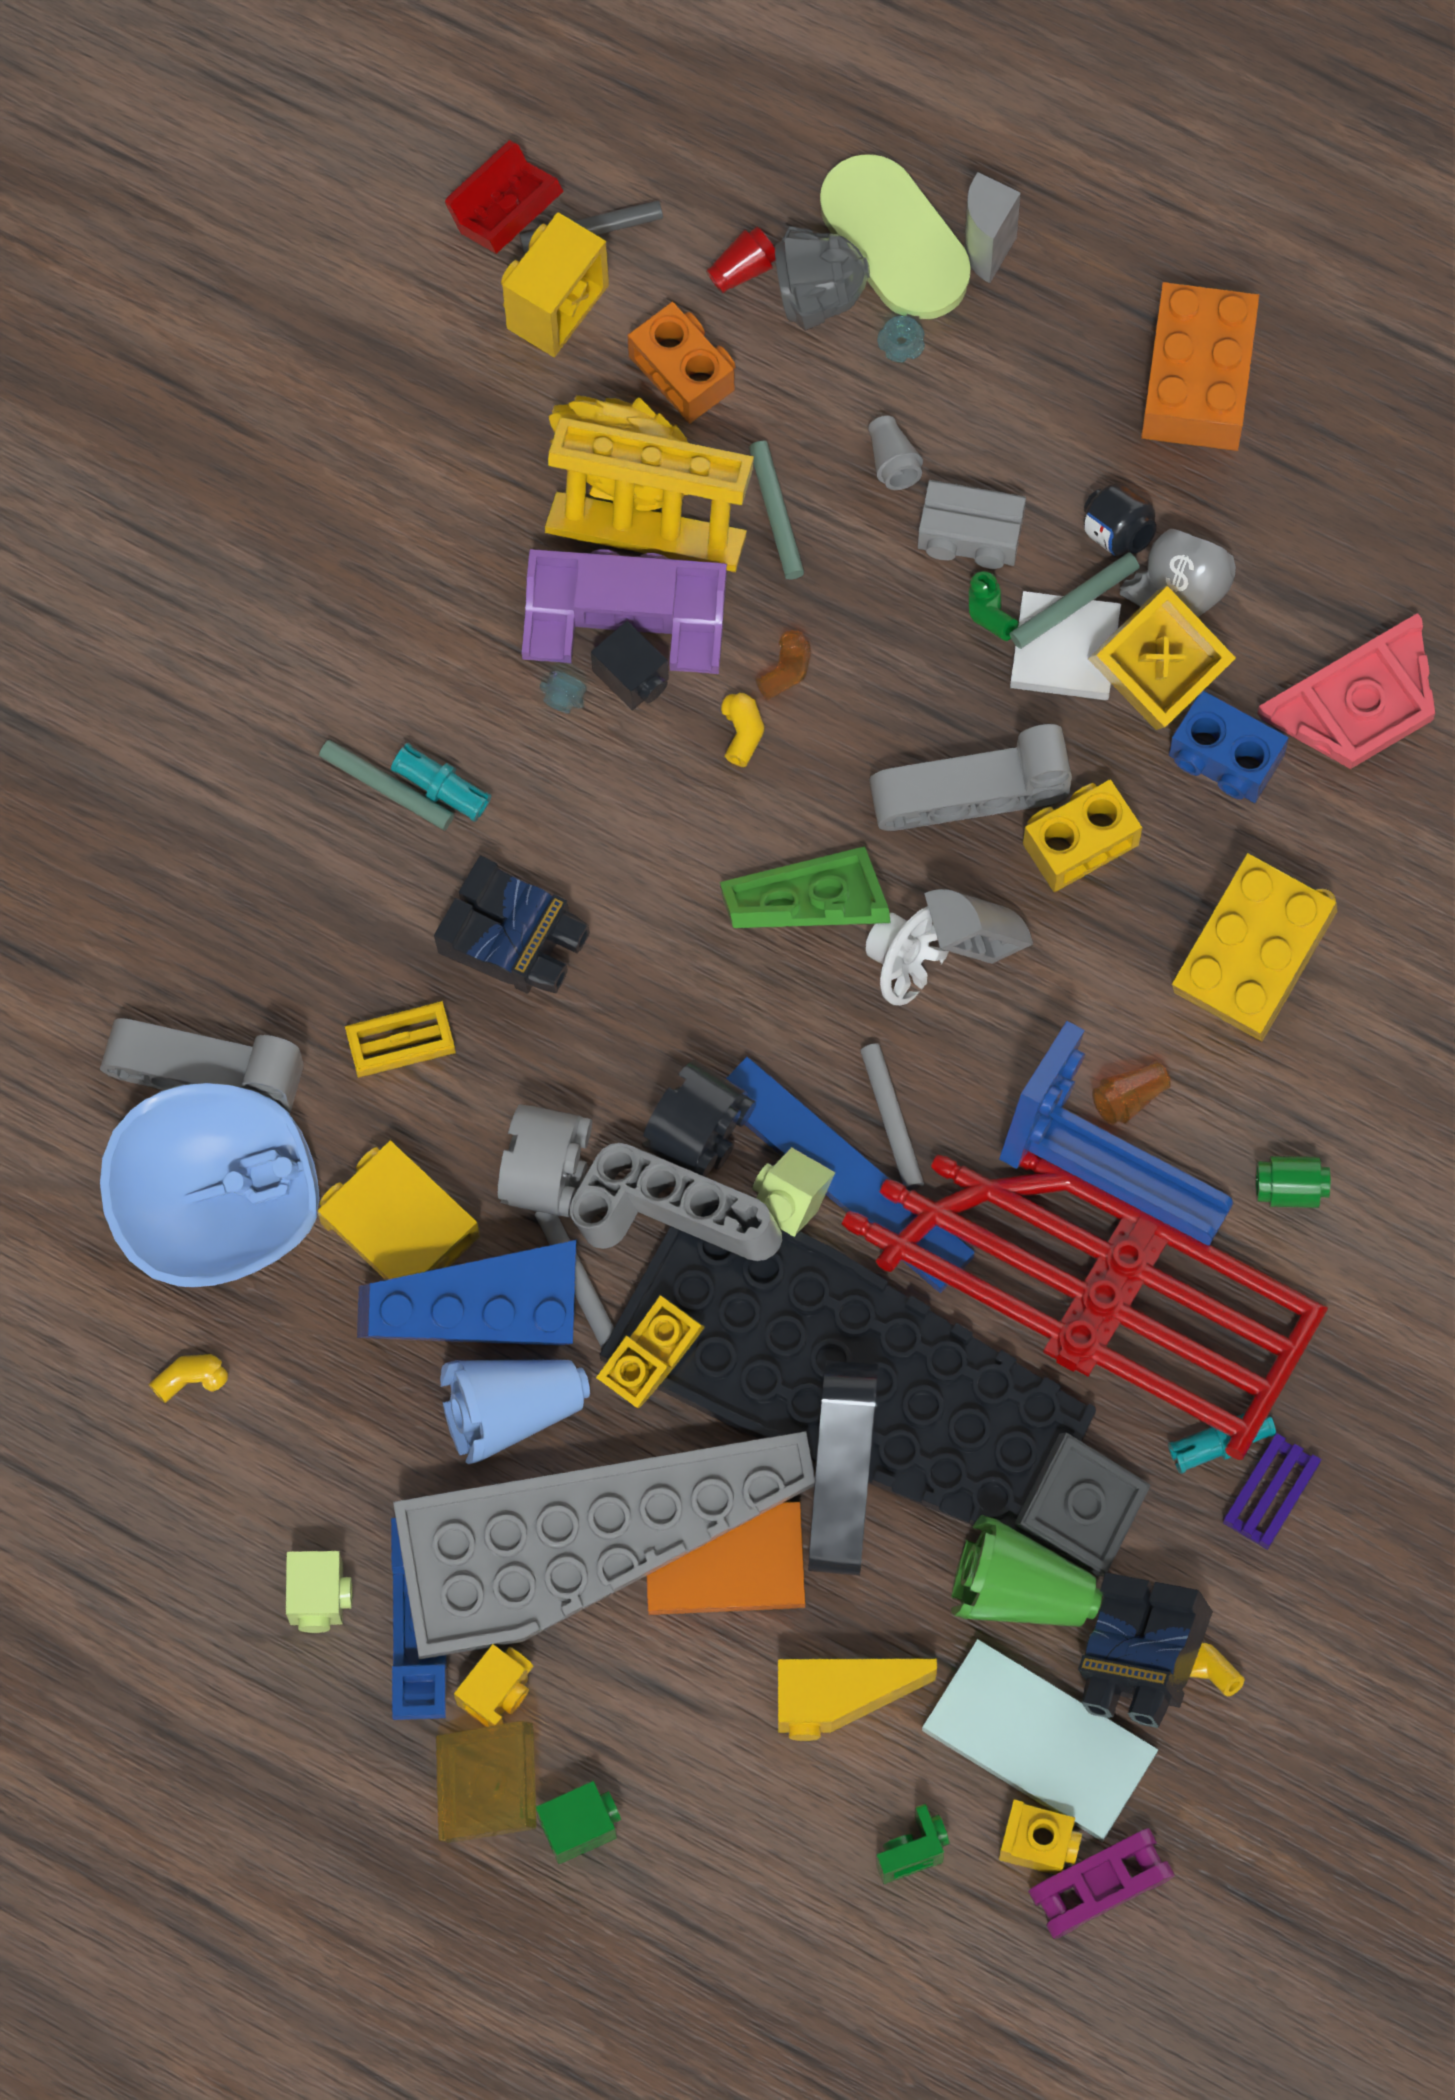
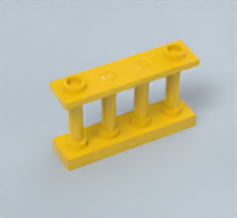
[545,417,754,572]

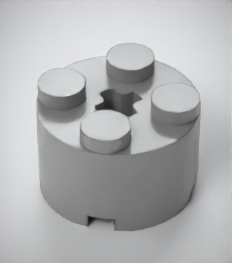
[498,1104,592,1217]

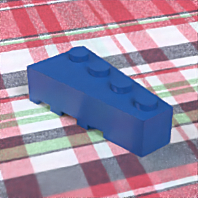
[357,1240,576,1345]

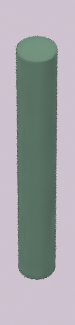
[749,441,804,580]
[1010,552,1140,649]
[319,739,454,831]

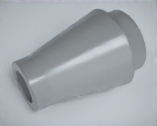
[868,416,923,490]

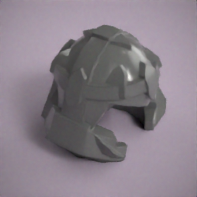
[775,226,870,331]

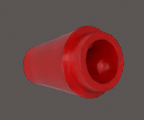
[706,226,776,294]

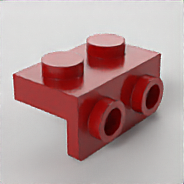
[445,140,564,254]

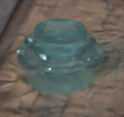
[877,316,925,363]
[539,671,587,714]

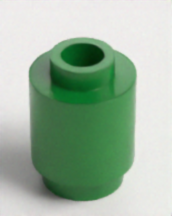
[1256,1156,1331,1208]

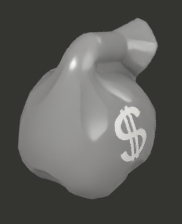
[1119,528,1236,617]

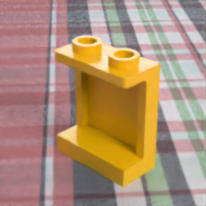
[317,1140,480,1280]

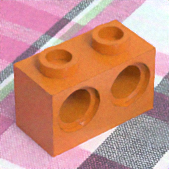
[627,301,736,424]

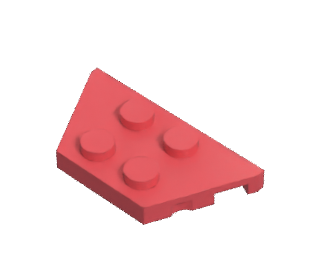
[1257,613,1435,769]

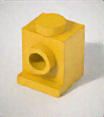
[454,1644,534,1736]
[999,1799,1082,1875]

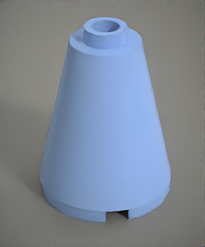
[440,1360,590,1464]

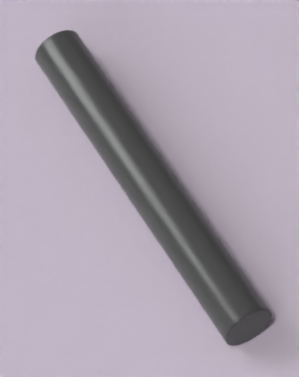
[519,200,663,253]

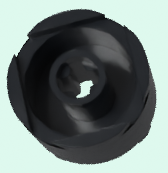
[642,1060,756,1177]

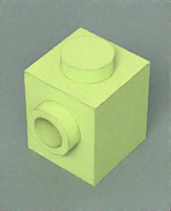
[752,1148,835,1237]
[286,1551,353,1633]

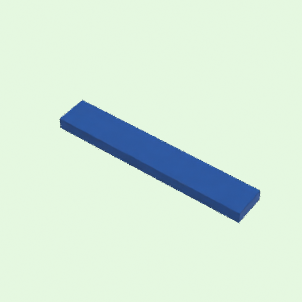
[726,1057,975,1293]

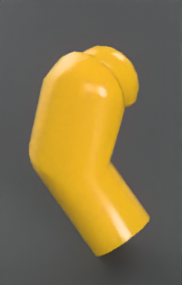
[148,1354,228,1403]
[1190,1643,1245,1697]

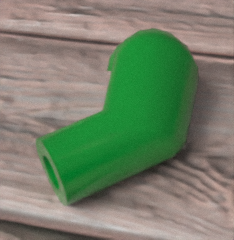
[969,571,1019,641]

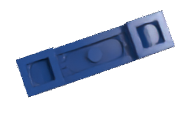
[391,1518,447,1720]

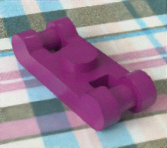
[1028,1828,1175,1939]

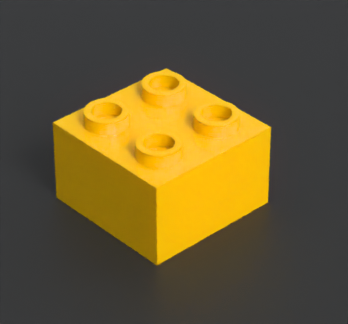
[501,212,609,358]
[1087,586,1236,730]

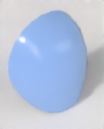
[100,1083,320,1287]

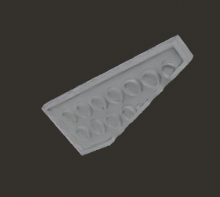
[393,1431,815,1659]

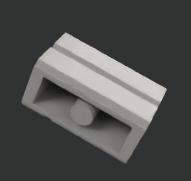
[918,480,1026,569]

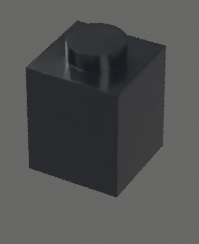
[591,621,669,711]

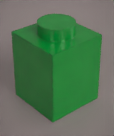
[535,1781,621,1865]

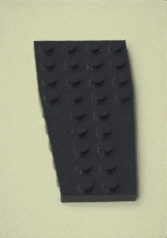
[600,1205,1096,1539]

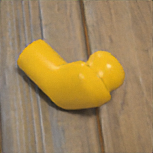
[721,693,765,767]

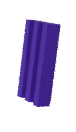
[1223,1433,1322,1550]

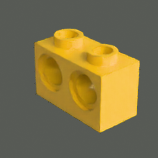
[1023,779,1142,893]

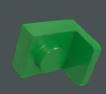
[876,1804,950,1885]

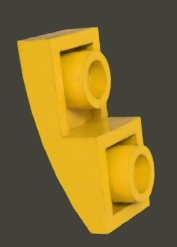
[596,1295,705,1409]

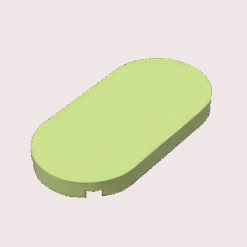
[820,155,970,319]

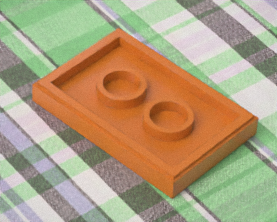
[647,1502,805,1615]

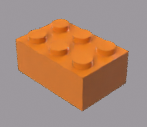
[1141,282,1259,451]

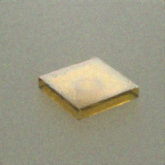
[436,1721,536,1843]

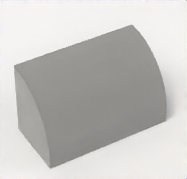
[964,172,1021,283]
[924,889,1033,964]

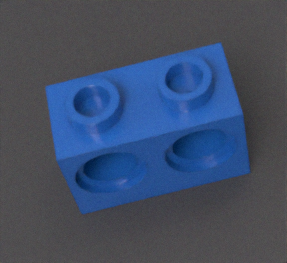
[1169,691,1289,803]

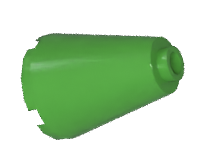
[951,1515,1102,1627]

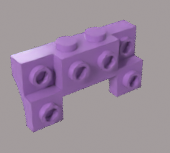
[522,549,727,674]

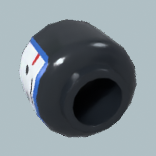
[1084,483,1157,556]

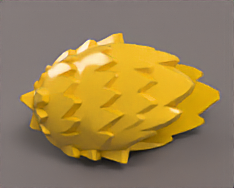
[548,395,688,511]

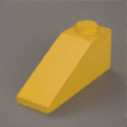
[778,1659,937,1741]

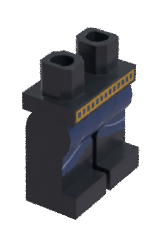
[434,855,590,994]
[1078,1572,1213,1728]

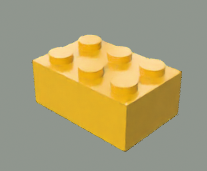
[1172,853,1337,1042]

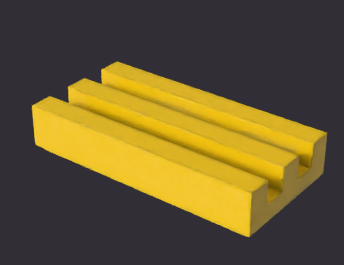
[345,1001,456,1078]

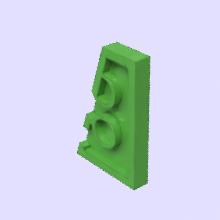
[720,846,891,928]

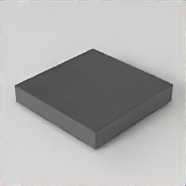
[1014,1433,1151,1577]

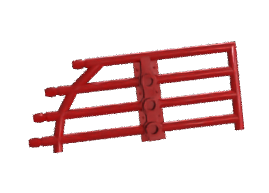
[842,1151,1328,1460]

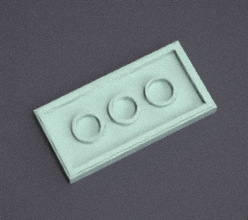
[922,1639,1158,1842]

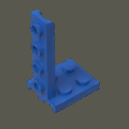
[999,1021,1233,1246]

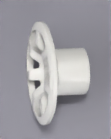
[866,906,949,1005]

